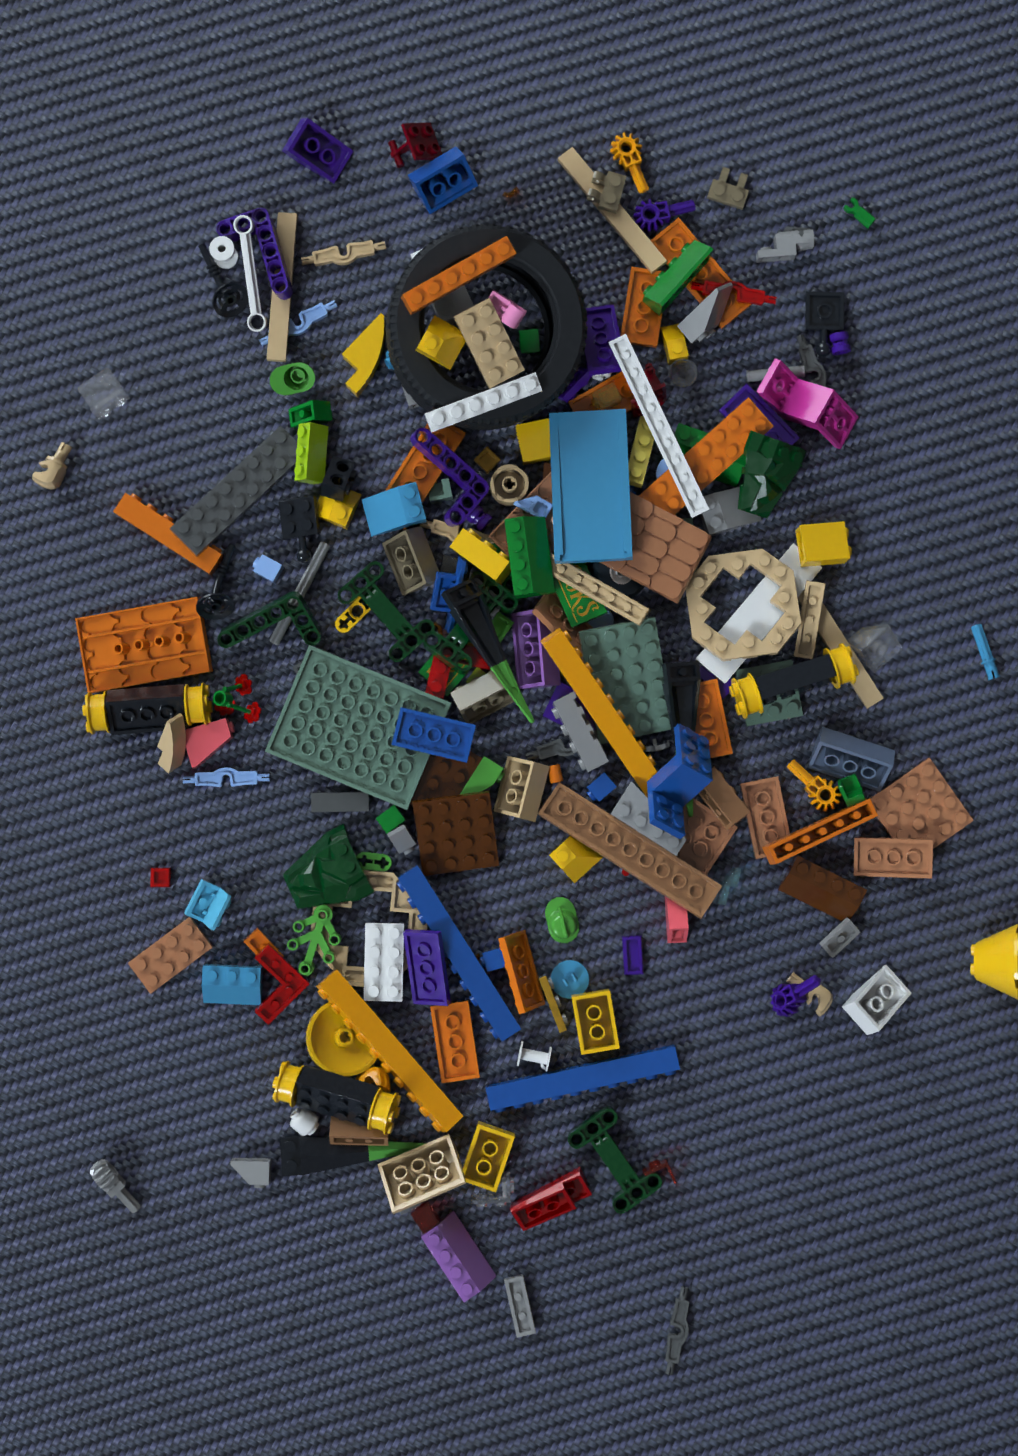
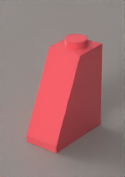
[185,718,235,768]
[665,897,689,943]

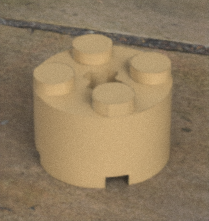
[490,464,529,506]

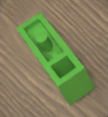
[460,756,505,794]

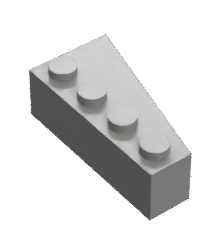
[551,691,609,773]
[611,781,687,856]

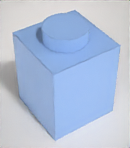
[252,554,284,584]

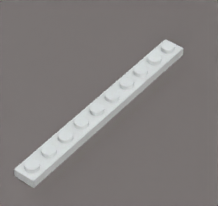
[608,334,709,518]

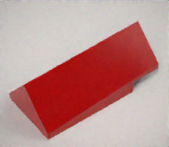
[510,1167,592,1231]

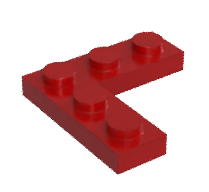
[425,642,490,699]
[254,943,310,1025]

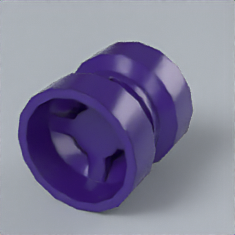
[829,331,851,355]
[466,505,493,532]

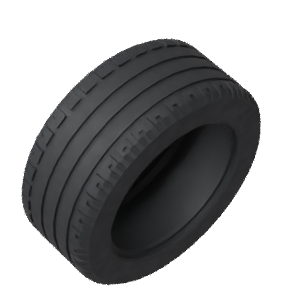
[385,224,588,430]

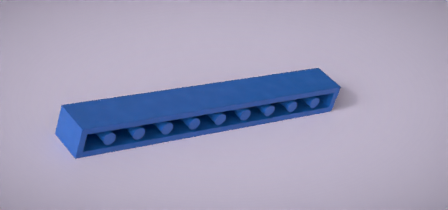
[396,865,521,1041]
[485,1045,680,1113]

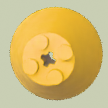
[970,924,1018,1000]

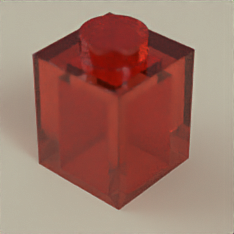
[411,1200,440,1234]

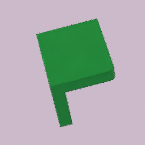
[519,329,541,355]
[837,774,866,807]
[376,805,406,834]

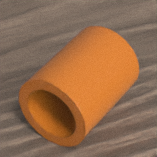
[548,764,564,784]

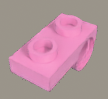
[488,289,527,329]

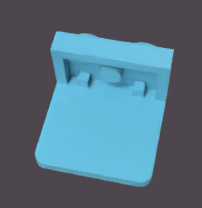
[184,879,231,931]

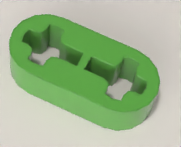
[357,852,392,871]

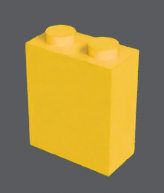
[515,418,551,465]
[795,521,852,567]

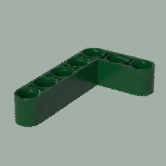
[217,591,322,648]

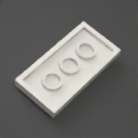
[364,923,404,1002]

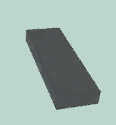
[311,792,369,812]

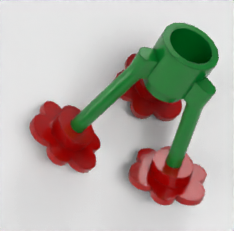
[213,674,262,724]

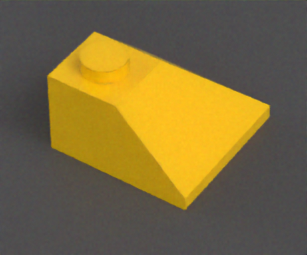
[415,315,466,370]
[317,490,362,530]
[549,836,603,883]

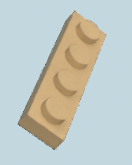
[794,580,826,659]

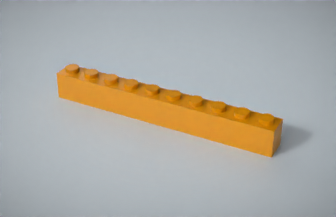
[540,628,657,798]
[316,969,463,1133]

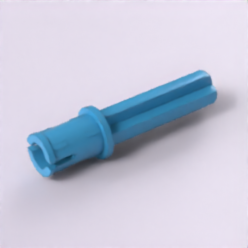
[971,624,1000,681]

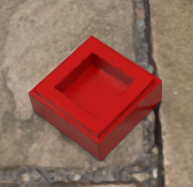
[150,868,171,887]

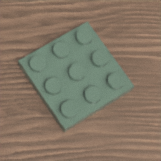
[735,660,803,727]

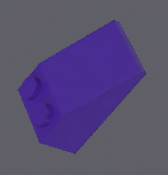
[282,118,353,184]

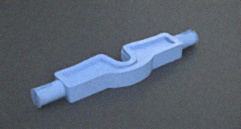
[259,300,338,347]
[183,767,270,787]

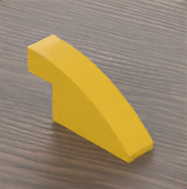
[342,313,385,398]

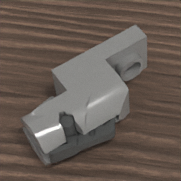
[756,226,814,263]

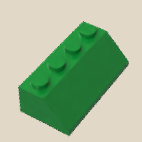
[643,240,714,316]
[674,423,747,487]
[504,516,556,599]

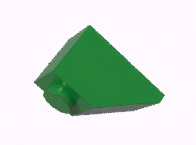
[288,400,332,428]

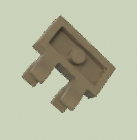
[707,167,749,210]
[587,171,627,214]

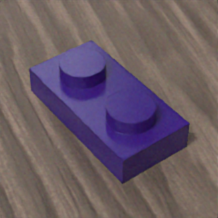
[558,367,593,403]

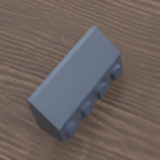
[807,727,895,792]

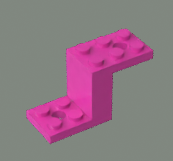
[756,359,859,449]

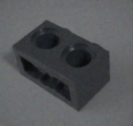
[321,456,357,502]

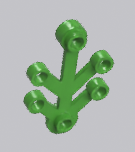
[287,905,341,976]

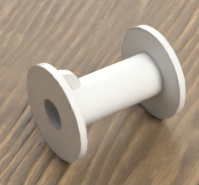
[209,236,238,269]
[517,1041,552,1072]

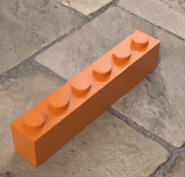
[401,236,517,315]
[113,493,224,576]
[762,798,878,865]

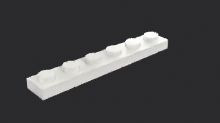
[424,372,542,433]

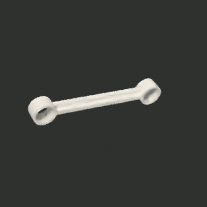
[233,215,268,332]

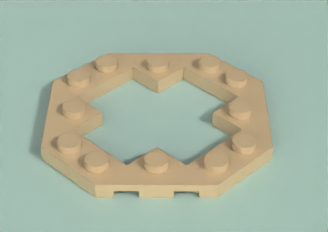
[686,549,801,662]
[310,870,428,987]

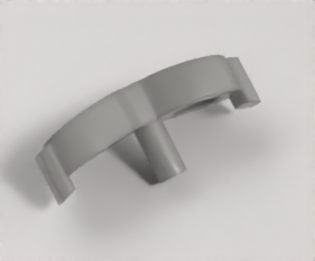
[644,739,670,752]

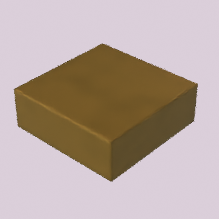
[474,446,501,474]

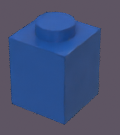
[586,772,617,802]
[480,947,505,972]

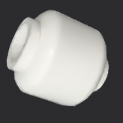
[290,1108,319,1136]

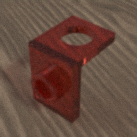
[643,1159,677,1184]

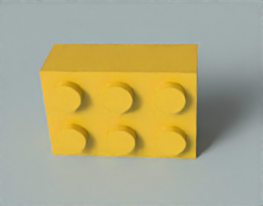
[449,528,511,585]
[571,989,620,1055]
[462,1121,515,1193]

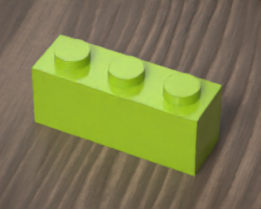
[294,422,329,485]

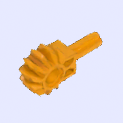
[610,132,649,194]
[787,759,841,812]

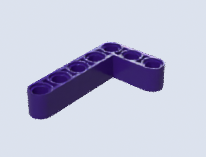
[216,208,293,300]
[410,428,489,527]

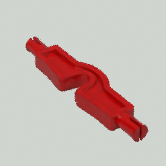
[691,280,777,306]

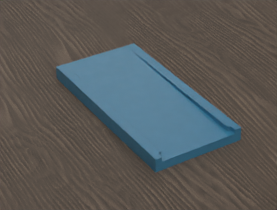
[549,409,633,564]

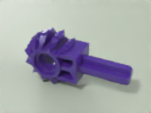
[633,199,696,233]
[770,975,821,1017]

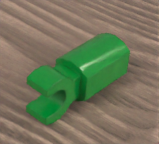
[843,197,876,229]

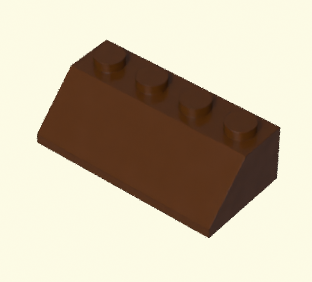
[778,855,867,921]

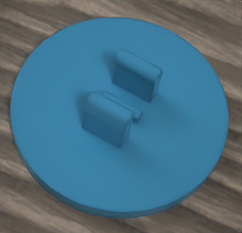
[551,960,589,999]

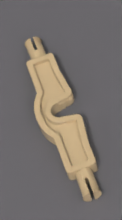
[301,240,386,266]
[420,519,494,544]

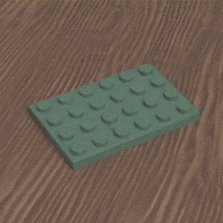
[578,616,671,744]

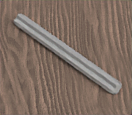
[269,541,330,645]

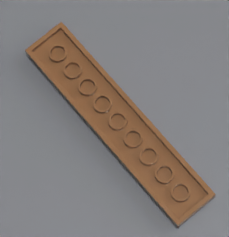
[538,782,722,919]

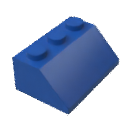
[408,146,478,214]

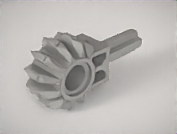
[90,1159,141,1213]

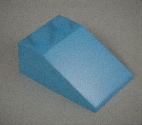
[362,482,427,537]

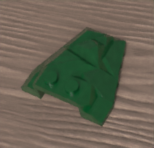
[738,431,807,519]
[283,824,375,909]

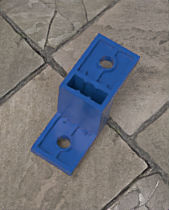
[647,724,713,839]

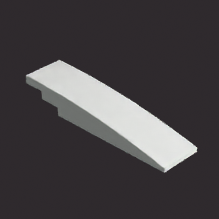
[696,543,823,684]

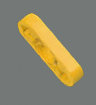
[335,597,371,633]

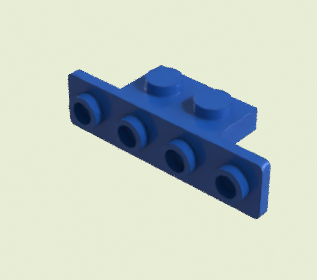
[430,556,468,634]

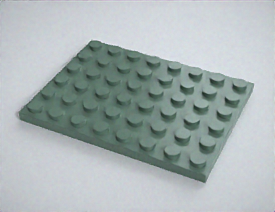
[265,645,452,810]

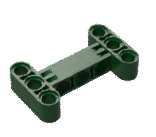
[338,561,435,663]
[423,571,518,675]
[568,1106,662,1213]

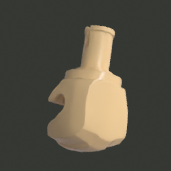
[32,442,72,490]
[786,972,833,1016]

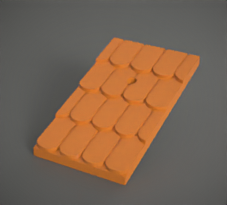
[75,597,213,693]

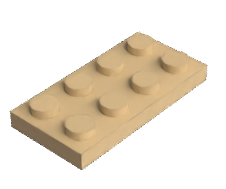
[453,298,525,388]

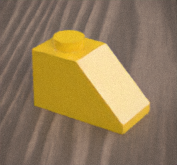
[660,323,689,365]

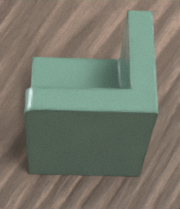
[429,478,453,504]

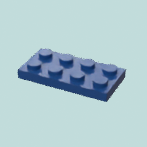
[392,707,476,763]

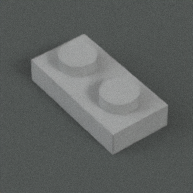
[819,917,860,958]

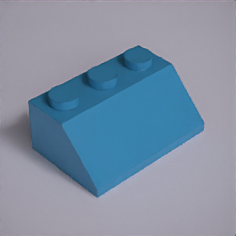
[202,964,264,1005]

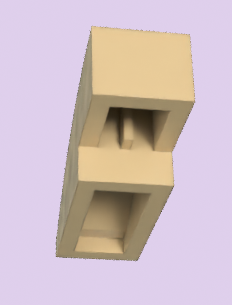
[157,713,186,773]

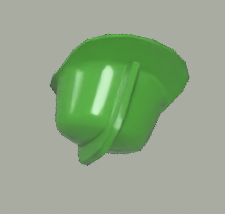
[270,362,315,395]
[545,897,579,943]

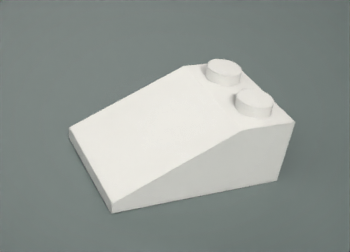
[842,965,911,1035]

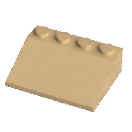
[377,1134,466,1214]

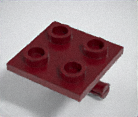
[388,123,442,168]
[630,363,667,418]

